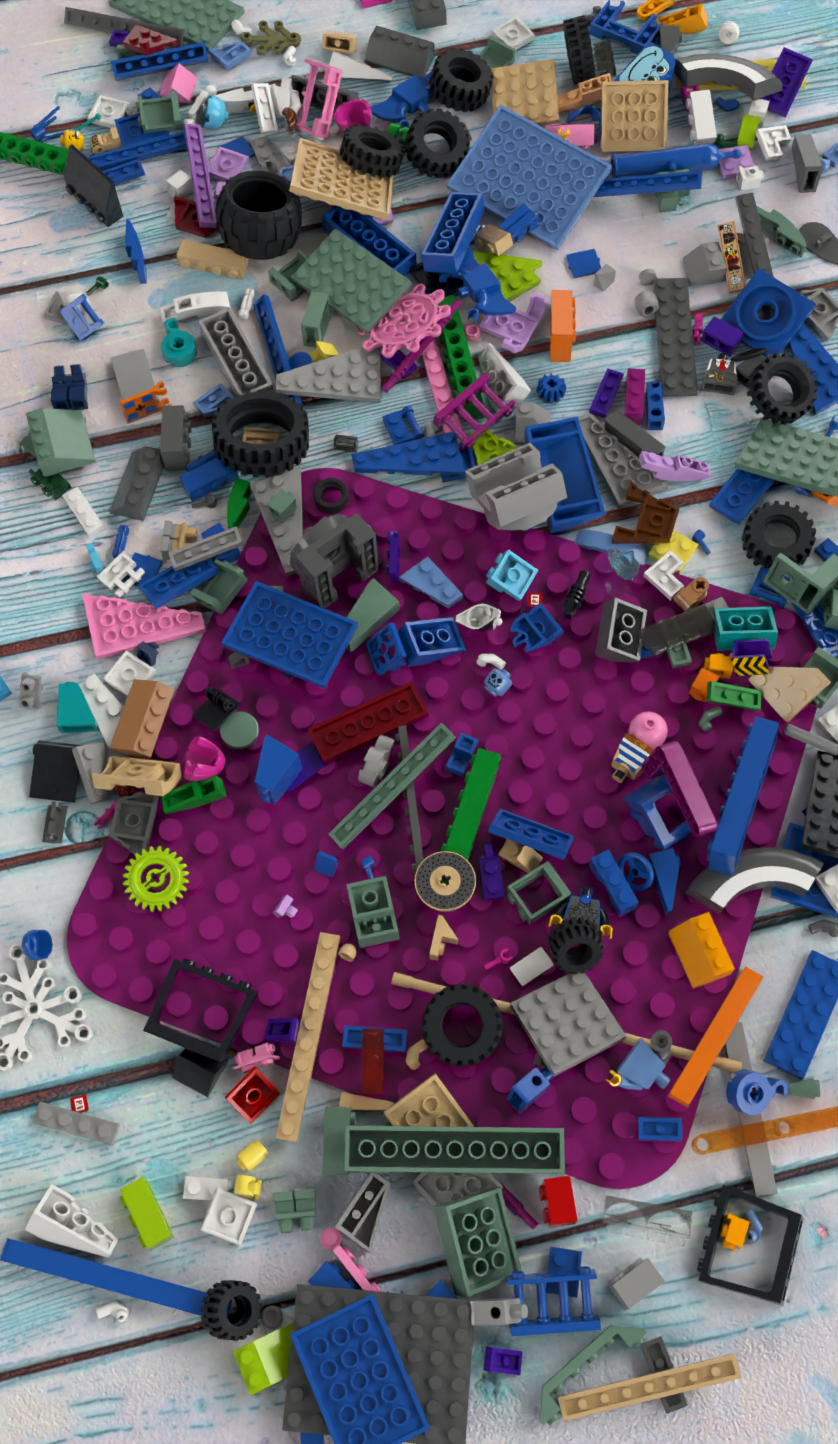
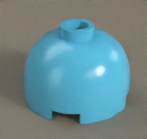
[202,94,229,130]

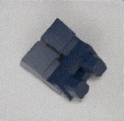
[51,364,89,410]

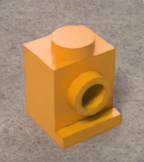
[704,653,733,679]
[720,1213,750,1251]

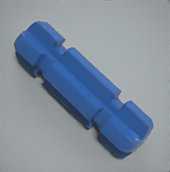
[112,525,129,558]

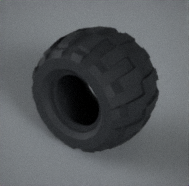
[216,170,303,260]

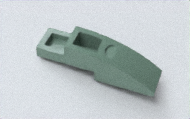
[757,206,807,257]

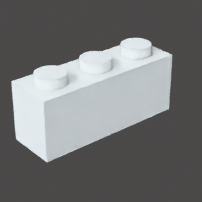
[686,90,717,145]

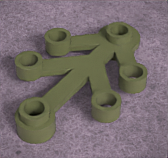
[241,20,301,55]

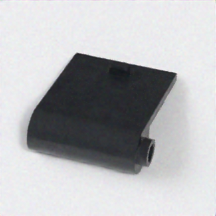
[29,740,84,803]

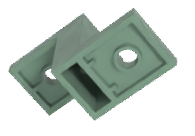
[763,553,838,614]

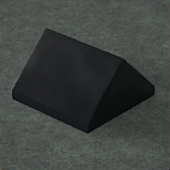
[171,1048,229,1098]

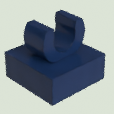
[137,641,159,667]

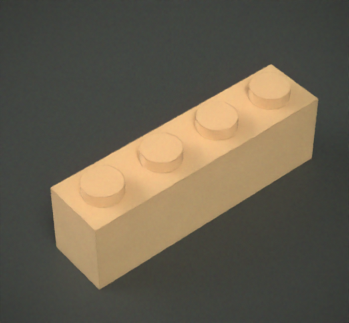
[177,239,248,280]

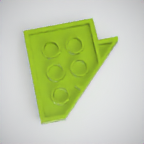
[473,251,542,302]

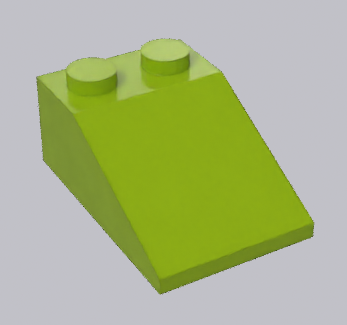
[233,1323,293,1396]

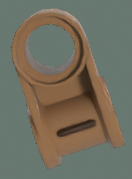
[673,577,709,612]

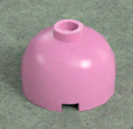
[628,711,668,750]

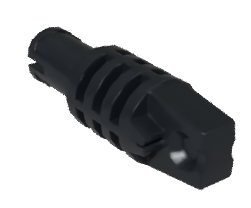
[563,570,591,620]

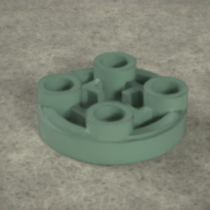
[220,712,259,750]

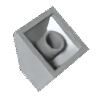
[515,402,551,444]

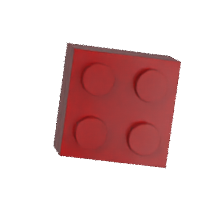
[539,1176,578,1228]

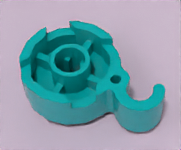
[161,318,197,367]

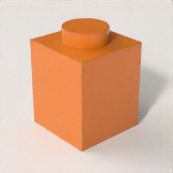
[689,668,720,702]

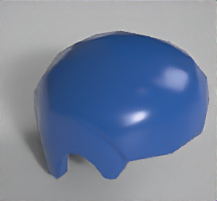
[21,929,53,960]

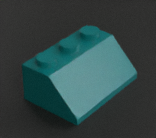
[714,607,778,651]

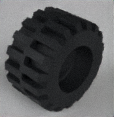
[548,917,604,974]
[200,1280,263,1341]

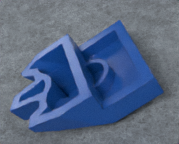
[510,603,564,653]

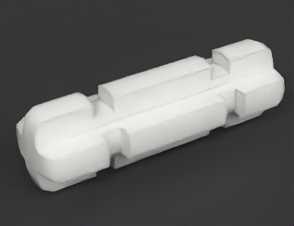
[238,288,255,319]

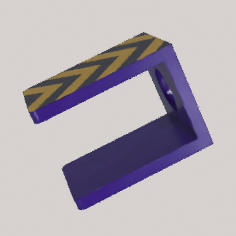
[731,639,773,676]

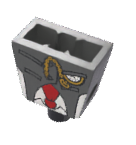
[701,353,737,395]

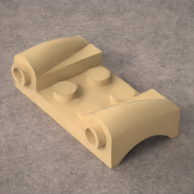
[91,756,182,796]

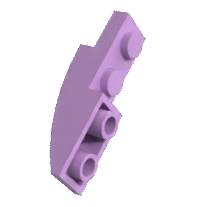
[639,451,711,481]

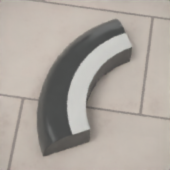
[674,54,782,100]
[684,847,824,914]

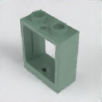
[301,291,331,348]
[507,861,571,925]

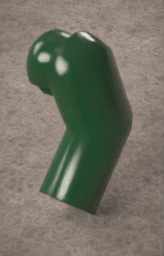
[714,134,737,149]

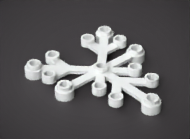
[0,944,93,1071]

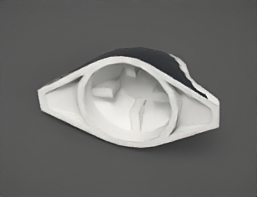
[456,604,502,632]

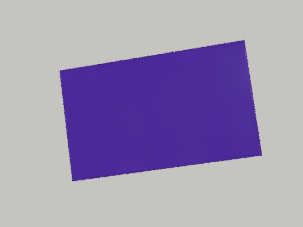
[287,743,328,793]

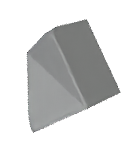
[594,264,616,291]

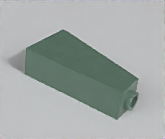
[346,578,400,653]

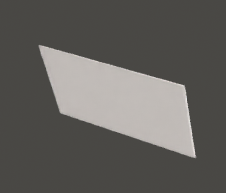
[510,947,554,986]

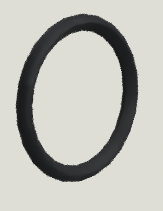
[731,348,767,362]

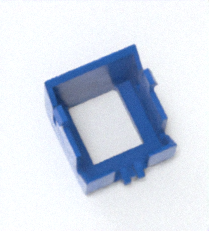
[623,775,691,850]

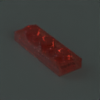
[362,1028,384,1094]

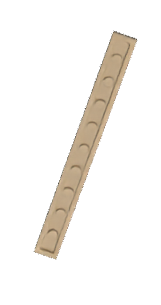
[276,932,341,1143]

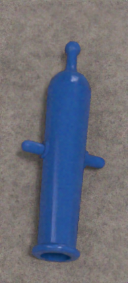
[611,144,742,178]

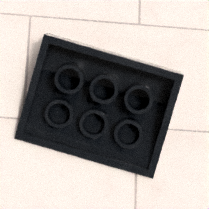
[64,144,123,227]

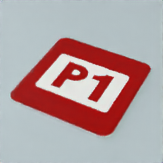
[527,593,543,606]
[70,1094,89,1113]

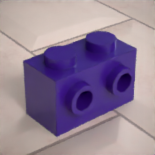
[701,316,744,357]

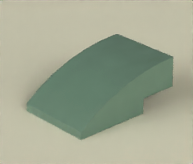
[346,876,400,948]

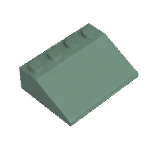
[26,408,96,477]
[433,1187,522,1297]

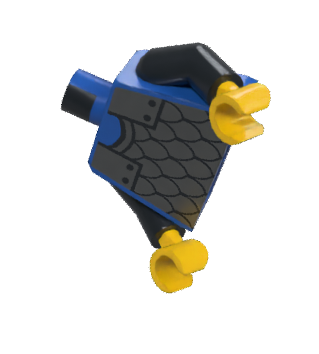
[548,887,613,939]

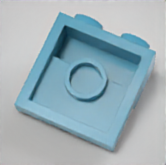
[486,549,538,601]

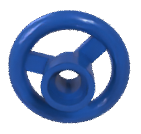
[618,852,654,891]

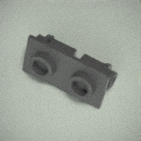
[42,801,68,843]

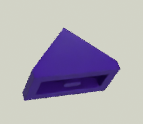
[264,1018,300,1045]

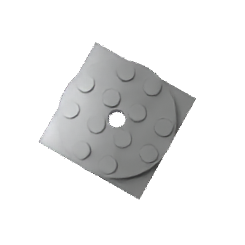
[465,443,567,531]

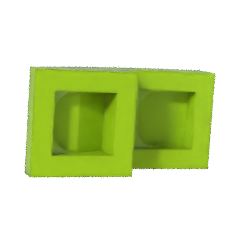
[737,114,760,151]

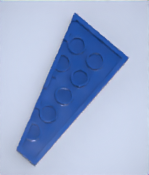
[788,324,838,415]
[351,432,466,477]

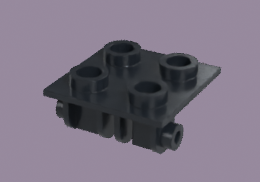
[192,687,242,732]

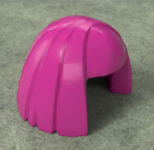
[334,99,371,133]
[183,736,225,781]

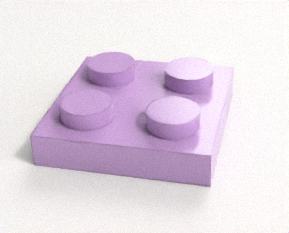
[718,145,754,179]
[208,147,249,182]

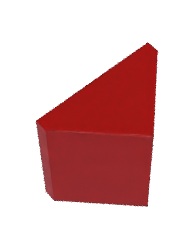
[224,1066,281,1124]

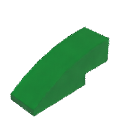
[227,477,252,529]
[161,775,227,814]

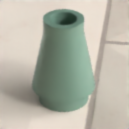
[789,1078,820,1099]

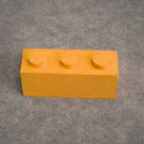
[668,912,735,989]

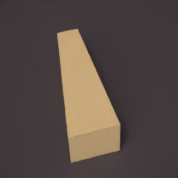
[339,1092,394,1112]

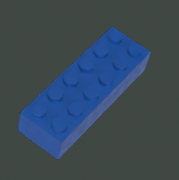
[421,192,485,273]
[322,205,417,276]

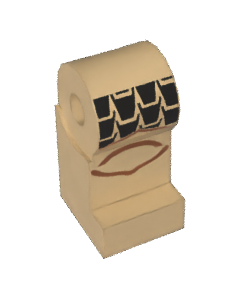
[90,127,123,155]

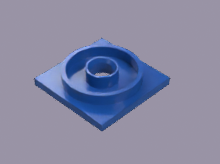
[721,268,816,357]

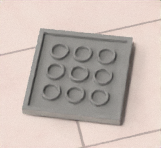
[510,972,626,1077]

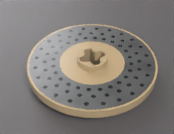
[415,851,476,911]

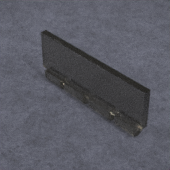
[637,605,715,656]

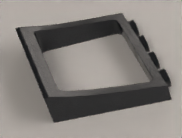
[143,958,259,1062]
[697,1185,804,1306]

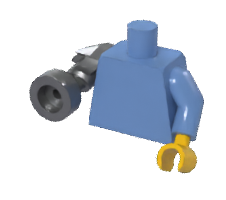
[606,1030,672,1090]

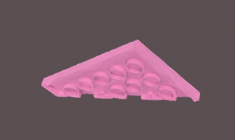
[82,593,206,659]

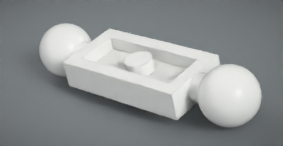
[182,85,217,130]

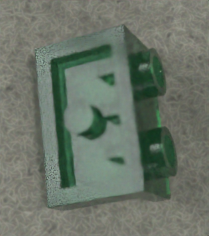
[29,469,72,501]

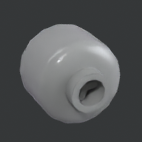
[634,291,659,317]

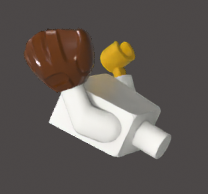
[251,77,301,132]

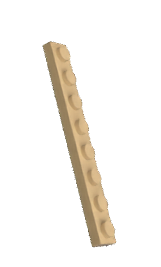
[558,1353,742,1421]

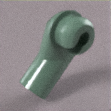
[699,706,722,732]

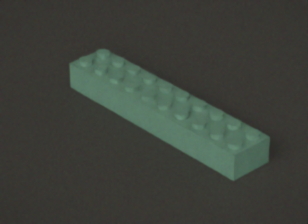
[344,1126,565,1174]

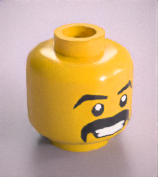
[60,130,84,151]

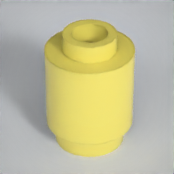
[236,1140,268,1172]

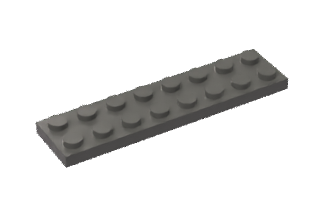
[653,278,698,397]

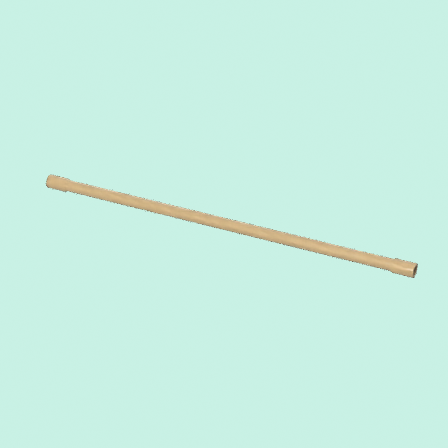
[391,972,742,1073]

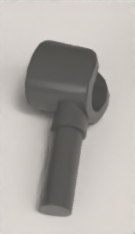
[191,494,217,508]

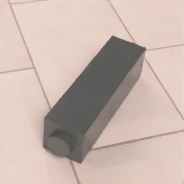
[604,409,666,457]

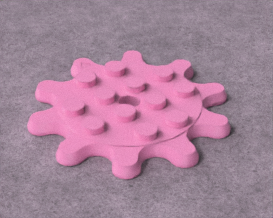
[357,284,451,358]

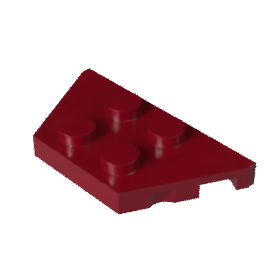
[123,25,178,56]
[174,196,218,238]

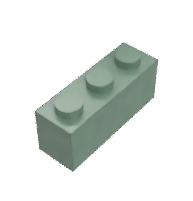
[322,1106,356,1175]

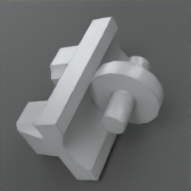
[19,672,43,709]

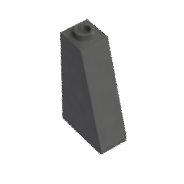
[792,134,823,193]

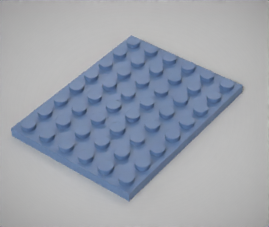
[446,104,612,250]

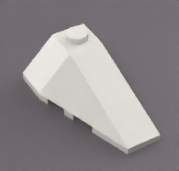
[329,52,394,80]
[478,343,531,412]
[24,1184,118,1258]

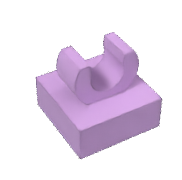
[272,895,298,918]

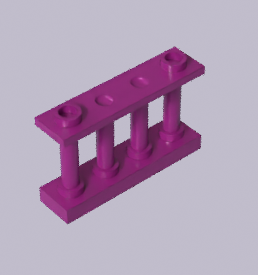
[433,372,515,452]

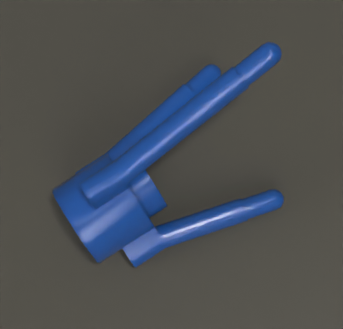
[30,106,64,143]

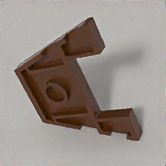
[611,482,679,544]

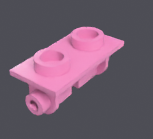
[233,1043,280,1073]

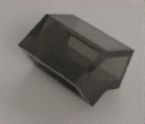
[334,434,358,452]

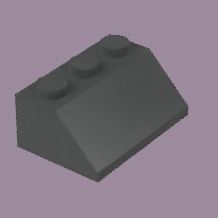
[595,597,647,662]

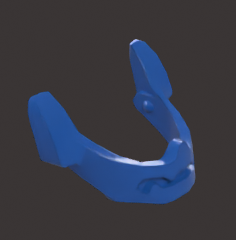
[566,105,601,143]

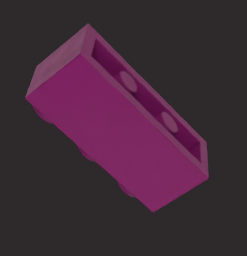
[624,368,645,426]

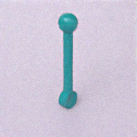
[73,113,101,131]

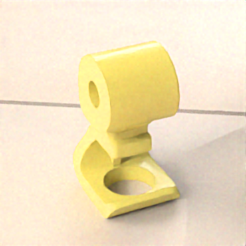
[234,1175,262,1200]

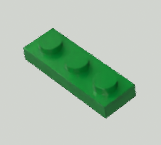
[706,681,762,711]

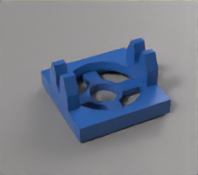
[365,623,406,675]

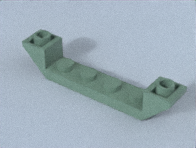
[539,1325,647,1425]

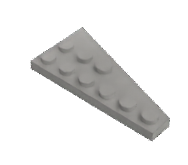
[578,413,668,508]
[250,467,303,576]

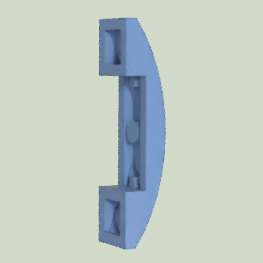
[575,530,649,565]

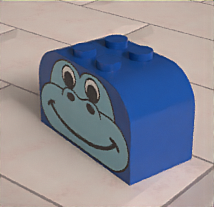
[613,42,675,95]

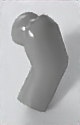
[425,419,441,437]

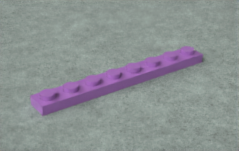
[184,124,217,228]

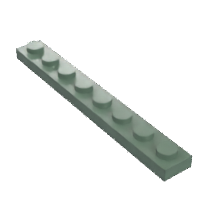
[328,723,456,849]

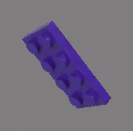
[759,47,813,118]

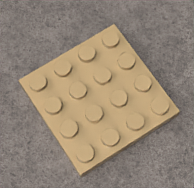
[491,59,559,126]
[601,80,668,152]

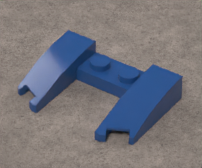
[589,0,664,54]

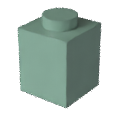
[267,489,297,523]

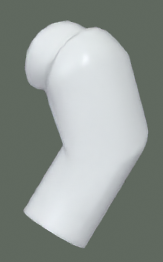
[476,654,506,670]
[96,1301,129,1322]

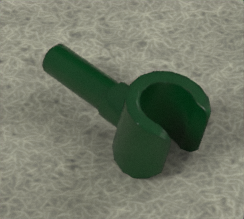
[86,276,109,296]

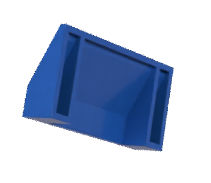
[523,417,606,534]

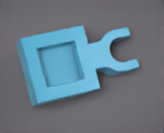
[86,543,104,575]

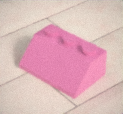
[543,124,594,149]

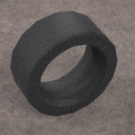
[314,478,349,514]

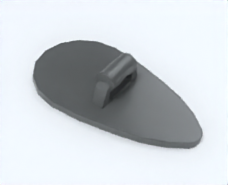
[799,222,838,265]

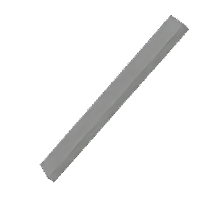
[724,1022,778,1197]

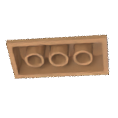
[109,679,175,760]

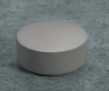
[639,269,657,285]

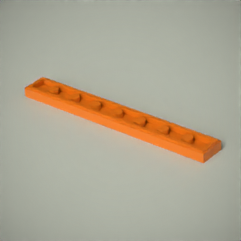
[669,966,764,1108]

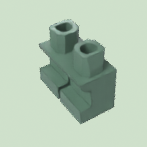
[273,1188,317,1233]

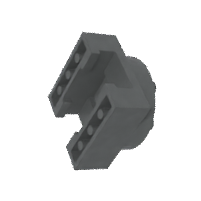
[290,513,379,609]

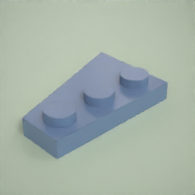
[399,557,463,609]

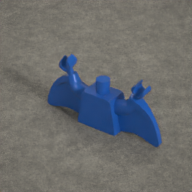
[370,71,434,128]
[438,248,516,322]

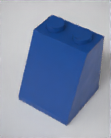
[255,735,303,805]

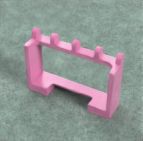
[295,59,343,138]

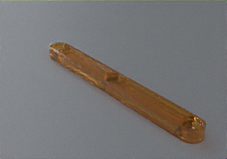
[692,1106,838,1155]

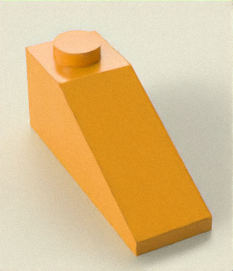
[657,3,708,34]

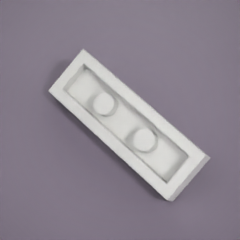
[251,83,278,134]
[62,487,105,538]

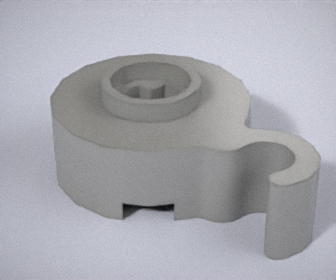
[358,735,396,788]

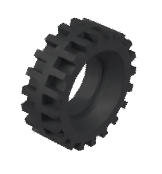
[563,15,595,85]
[340,124,405,178]
[747,352,818,424]
[742,501,816,568]

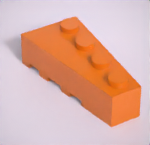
[550,290,576,362]

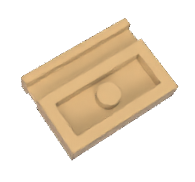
[242,427,280,444]

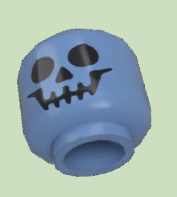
[484,668,512,697]

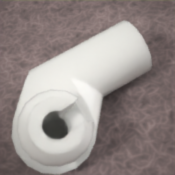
[231,20,252,36]
[283,46,296,66]

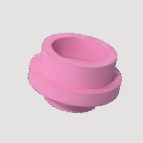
[464,324,480,341]
[320,1227,342,1251]

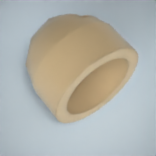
[338,944,356,962]

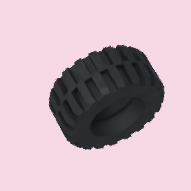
[429,48,493,112]
[404,108,470,178]
[421,984,503,1066]

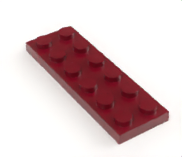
[307,682,429,764]

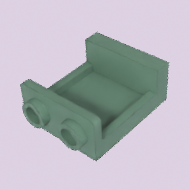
[479,36,515,68]
[136,90,182,133]
[268,249,309,301]
[189,559,248,615]
[803,647,838,709]

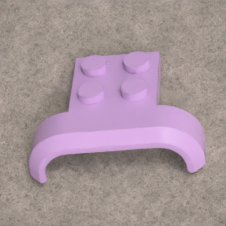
[479,292,547,353]

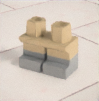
[160,520,198,560]

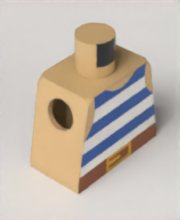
[611,733,653,783]

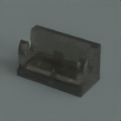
[593,39,617,76]

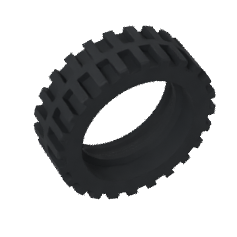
[212,390,309,478]

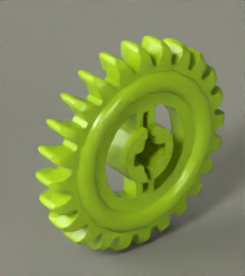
[123,846,189,912]

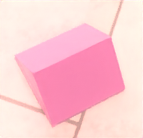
[159,63,197,104]

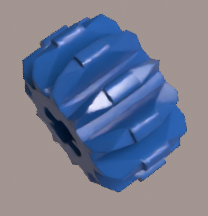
[536,373,566,404]

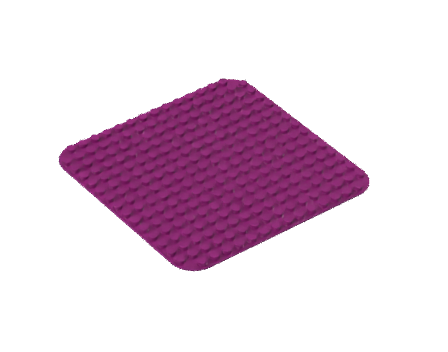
[67,468,818,1189]

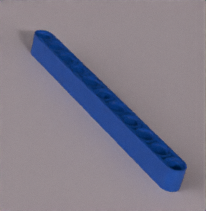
[0,1238,232,1318]

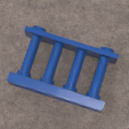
[506,1266,601,1336]

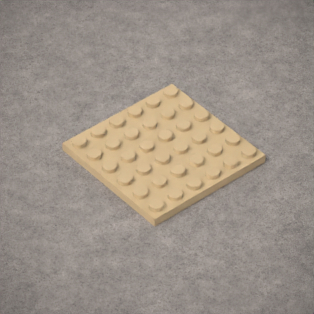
[289,138,394,220]

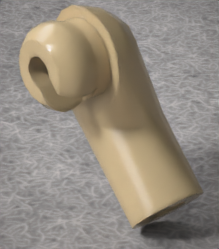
[405,1039,429,1070]

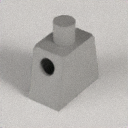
[470,1298,528,1325]

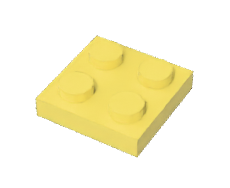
[647,530,699,574]

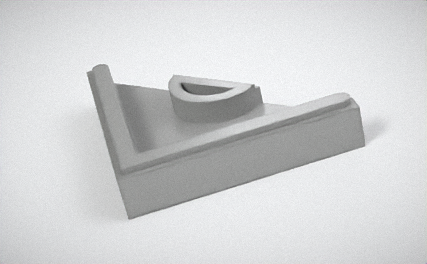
[43,291,68,325]

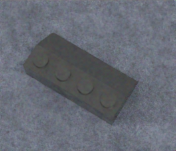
[365,25,435,78]
[291,75,359,113]
[109,446,164,521]

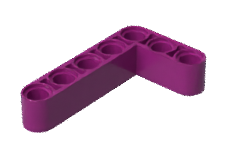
[642,741,717,837]

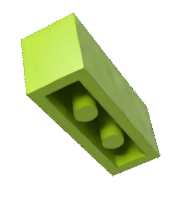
[119,1177,174,1251]

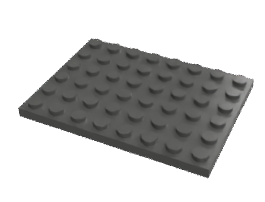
[282,1284,475,1444]

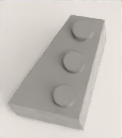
[333,1172,390,1253]

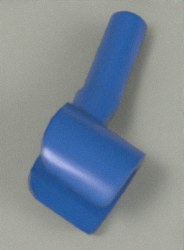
[826,415,838,437]
[692,529,711,555]
[362,856,375,879]

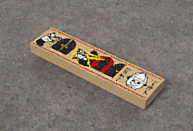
[717,221,746,293]

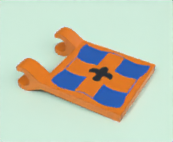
[120,382,172,424]

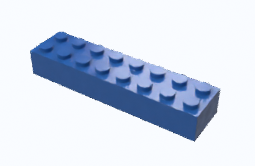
[706,717,779,876]

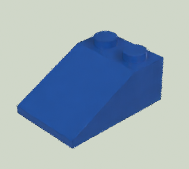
[398,617,466,667]

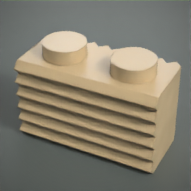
[322,30,358,54]
[474,224,513,257]

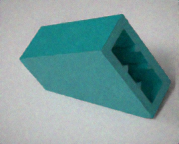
[57,682,99,733]

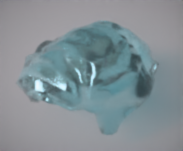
[607,549,640,580]

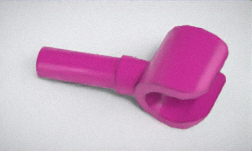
[484,949,512,970]

